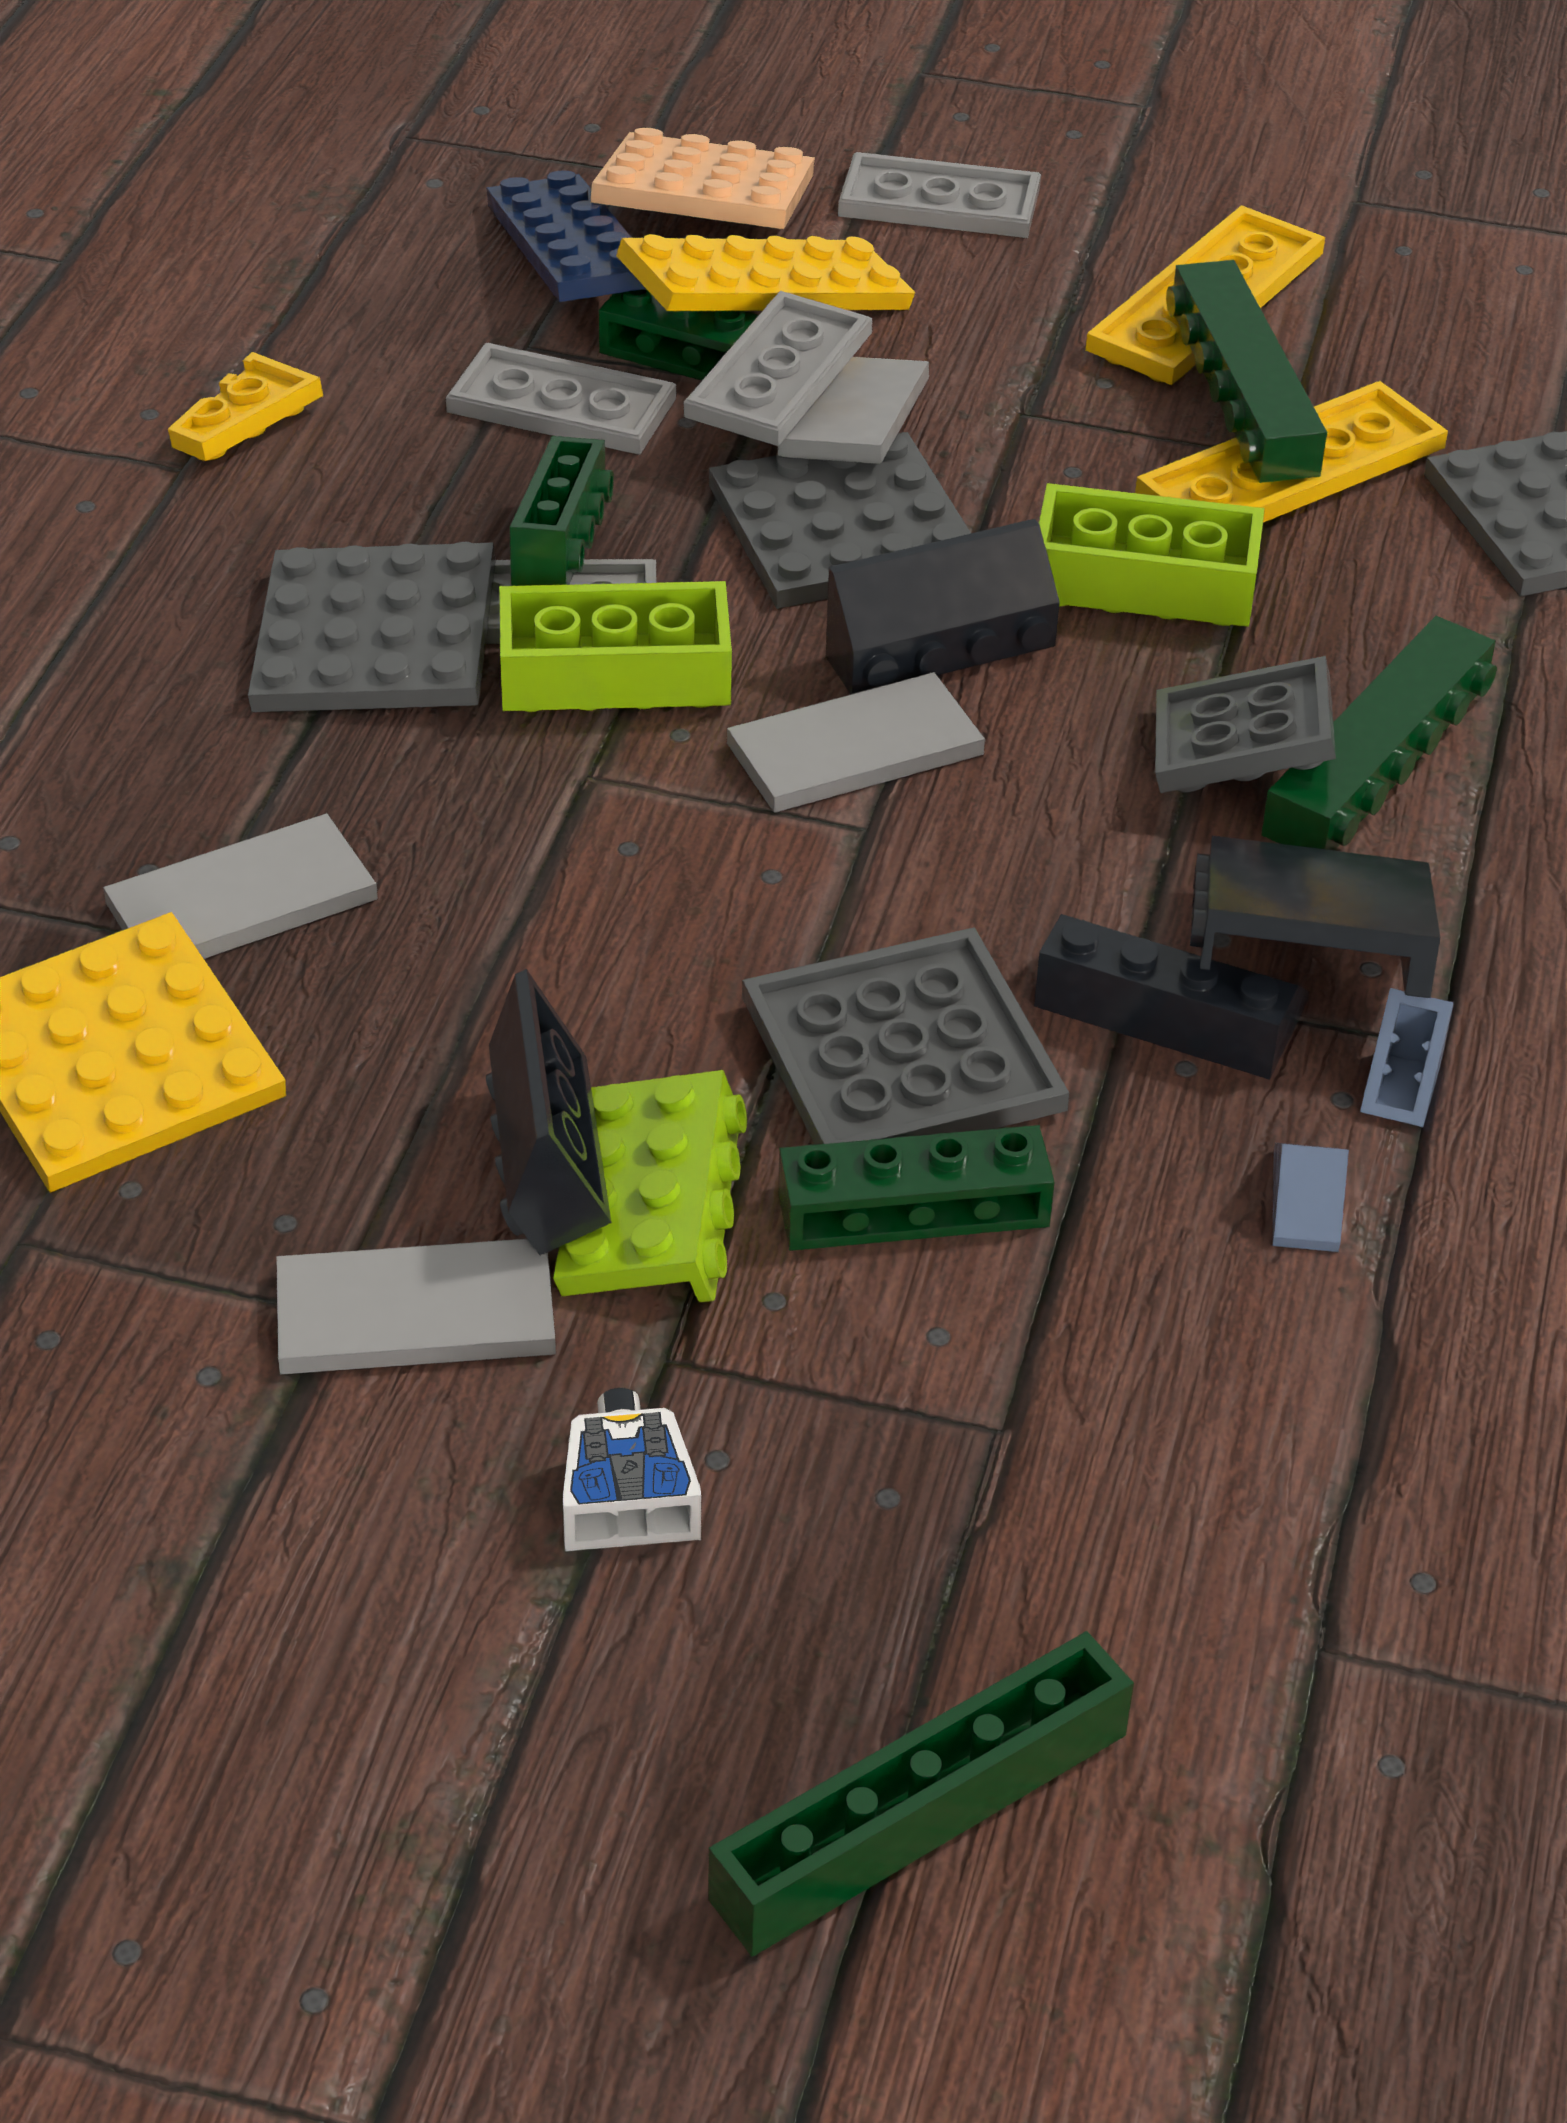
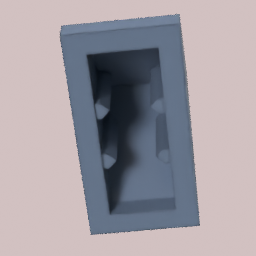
[1360,988,1454,1127]
[1272,1142,1349,1252]

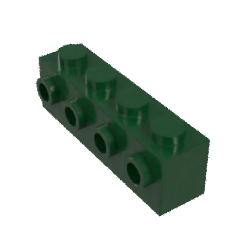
[599,289,759,381]
[510,436,614,586]
[778,1125,1055,1251]

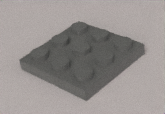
[1155,656,1336,793]

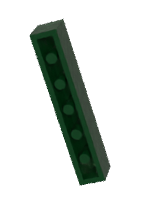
[1166,260,1327,483]
[1261,616,1497,851]
[708,1631,1134,1957]

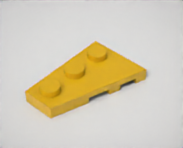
[168,352,323,461]

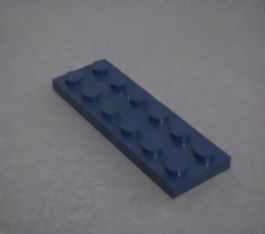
[486,170,646,302]

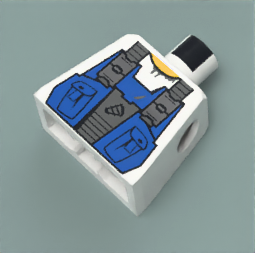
[563,1388,701,1551]

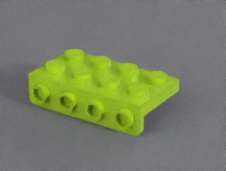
[553,1070,747,1303]

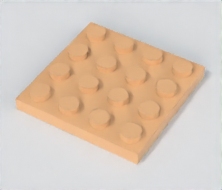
[591,128,815,229]

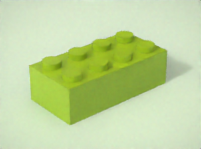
[1039,483,1265,627]
[499,581,732,712]

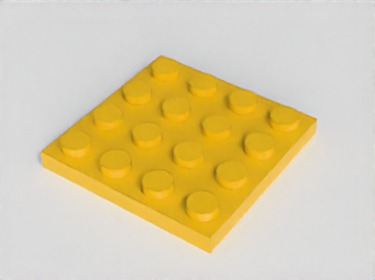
[0,912,286,1193]

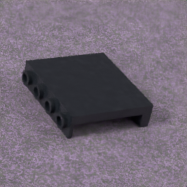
[1190,836,1441,998]

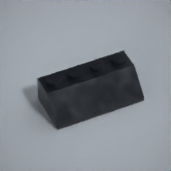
[825,519,1060,695]
[1034,914,1310,1080]
[486,969,612,1255]

